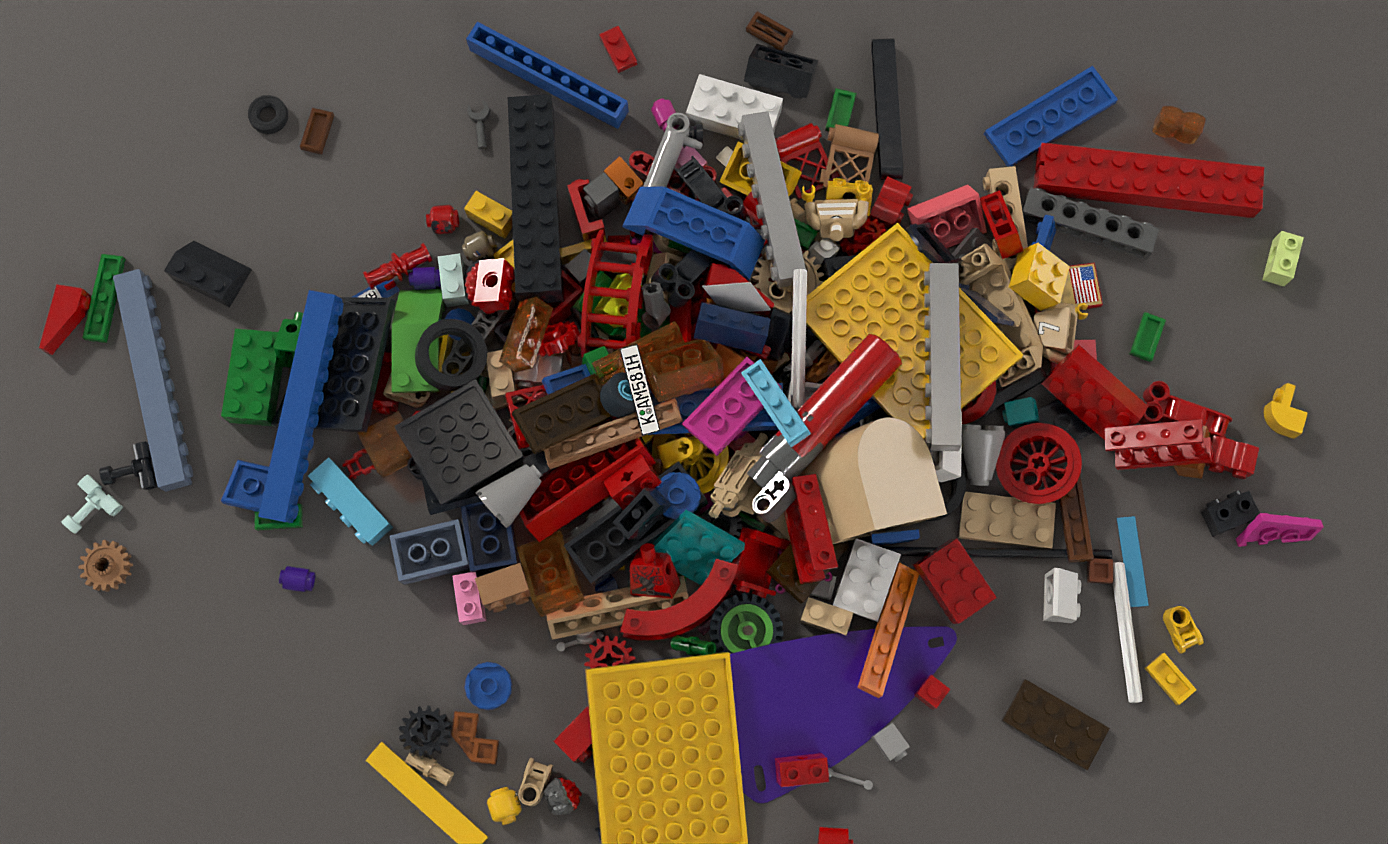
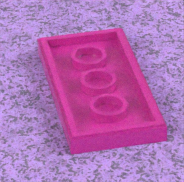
[682,357,782,456]

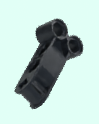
[674,156,747,221]
[651,249,716,308]

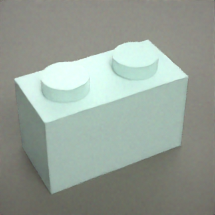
[438,253,469,307]

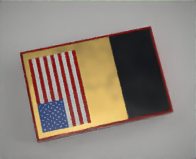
[1033,263,1103,314]

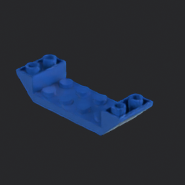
[622,186,766,281]

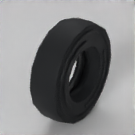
[248,95,288,134]

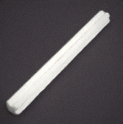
[791,269,807,408]
[1113,562,1143,703]

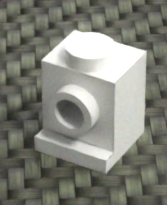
[807,238,840,270]

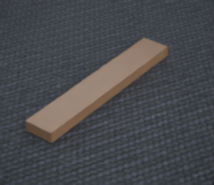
[544,398,683,469]

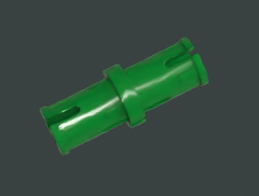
[671,635,716,656]

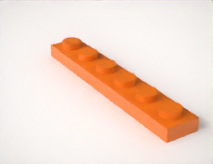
[857,563,919,698]

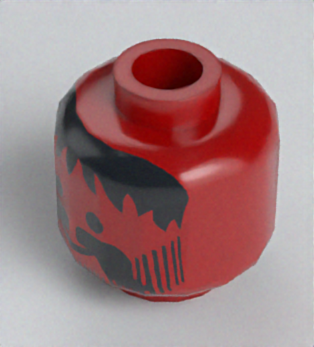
[426,205,459,235]

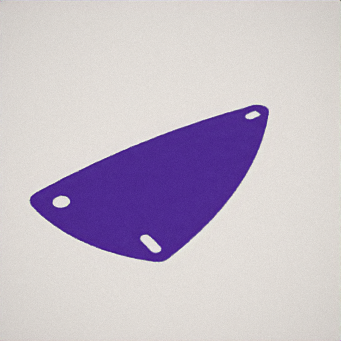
[730,626,957,803]

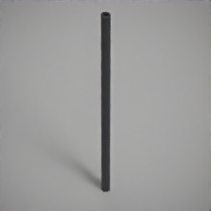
[879,546,1112,559]

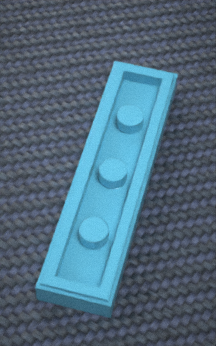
[741,359,811,447]

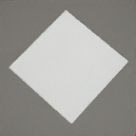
[702,282,771,312]

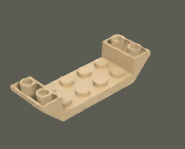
[959,244,1043,387]

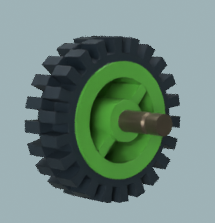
[709,594,784,654]

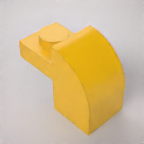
[1264,383,1308,439]

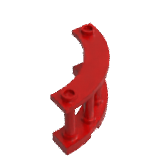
[577,230,654,357]
[620,559,739,641]

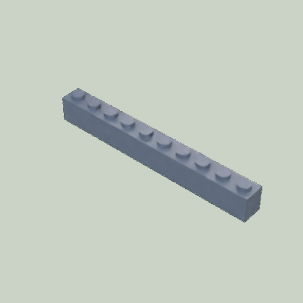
[113,269,193,492]

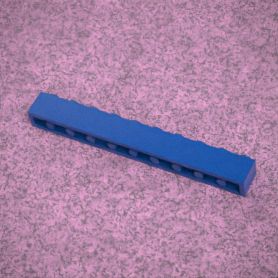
[258,290,343,523]

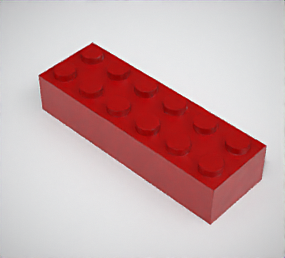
[519,437,656,542]

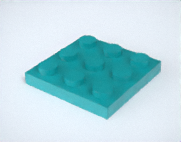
[652,510,745,585]

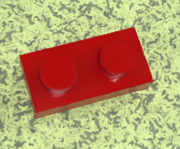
[599,26,638,73]

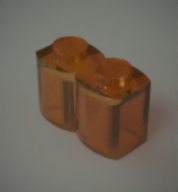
[1152,106,1206,144]

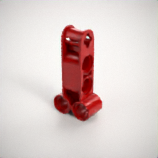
[1138,381,1232,438]

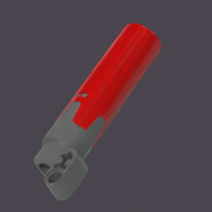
[747,333,902,522]

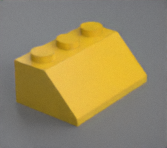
[719,141,802,196]

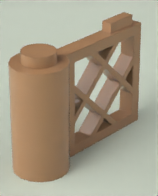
[819,124,879,195]

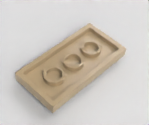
[958,492,1056,549]

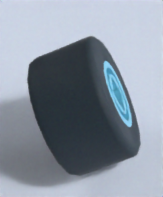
[600,372,636,418]

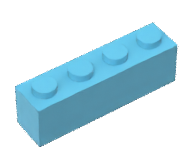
[308,457,393,546]

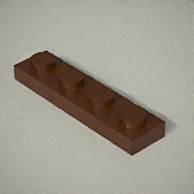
[1055,473,1094,563]

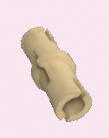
[405,752,454,786]

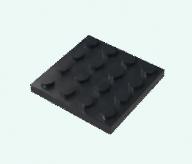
[394,379,524,506]

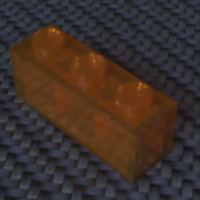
[499,297,553,372]

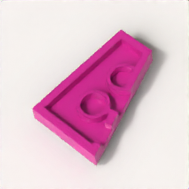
[1236,513,1324,547]

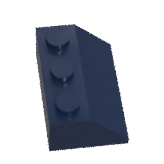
[694,301,770,354]

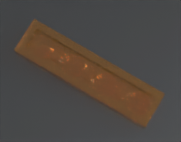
[592,321,685,385]

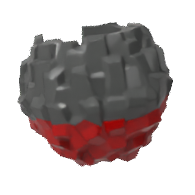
[543,778,582,815]

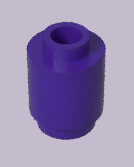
[409,267,441,290]
[279,566,316,592]

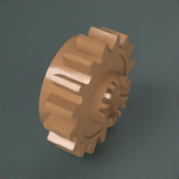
[78,540,133,592]

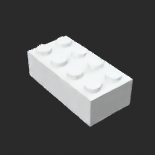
[686,74,783,140]

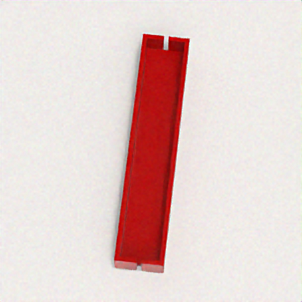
[1034,143,1264,218]

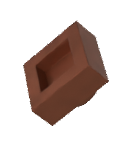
[1087,558,1113,584]

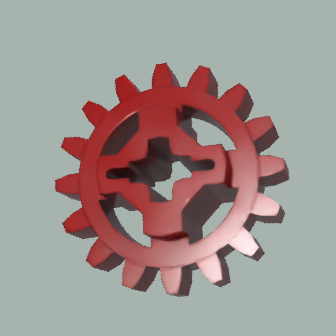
[839,216,887,256]
[530,321,580,357]
[584,635,636,668]

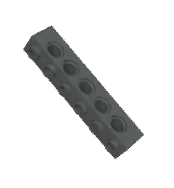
[1022,188,1159,260]

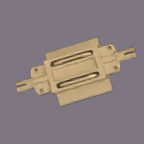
[708,433,768,518]

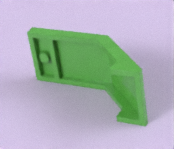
[392,289,445,393]

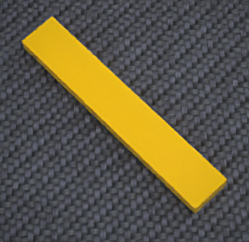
[366,742,488,844]

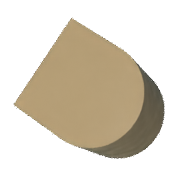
[799,417,947,544]

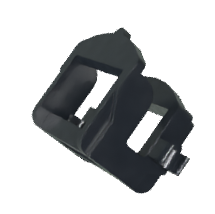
[906,222,963,268]

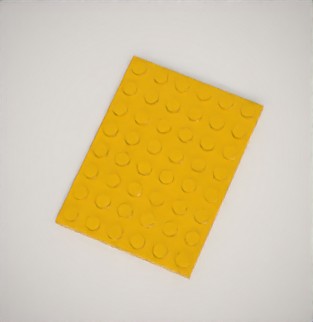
[806,223,1023,439]
[585,652,748,844]

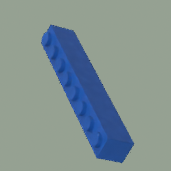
[466,22,629,129]

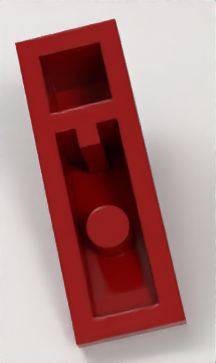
[980,190,1024,259]
[702,263,774,316]
[39,284,91,355]

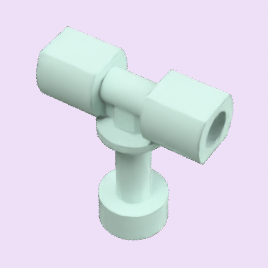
[61,474,123,534]

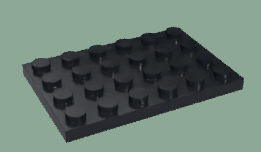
[314,297,396,432]

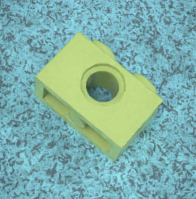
[1263,231,1304,286]

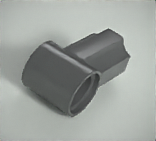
[641,281,671,330]

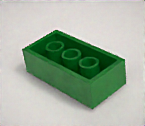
[221,329,283,427]

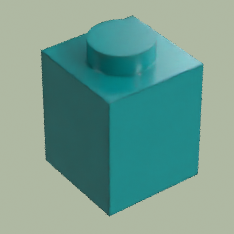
[1002,397,1040,428]

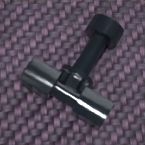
[99,441,158,490]

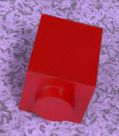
[914,674,951,710]

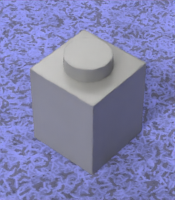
[871,723,910,762]

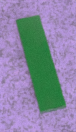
[82,254,126,343]

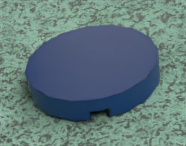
[655,472,701,520]
[464,662,513,710]

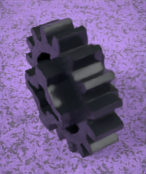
[399,705,452,759]

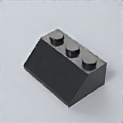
[744,44,819,99]
[164,241,252,308]

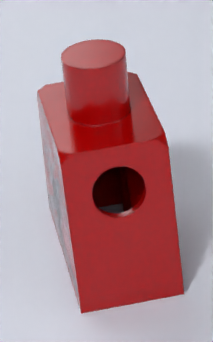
[630,543,681,599]

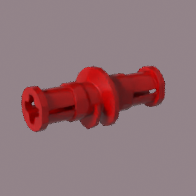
[363,243,432,290]

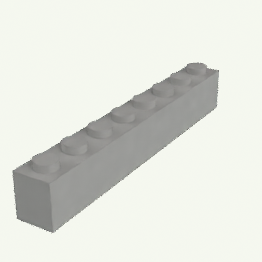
[738,111,806,288]
[924,263,961,451]

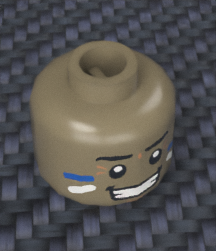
[462,231,497,263]

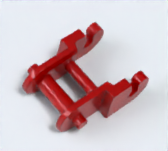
[342,448,377,480]

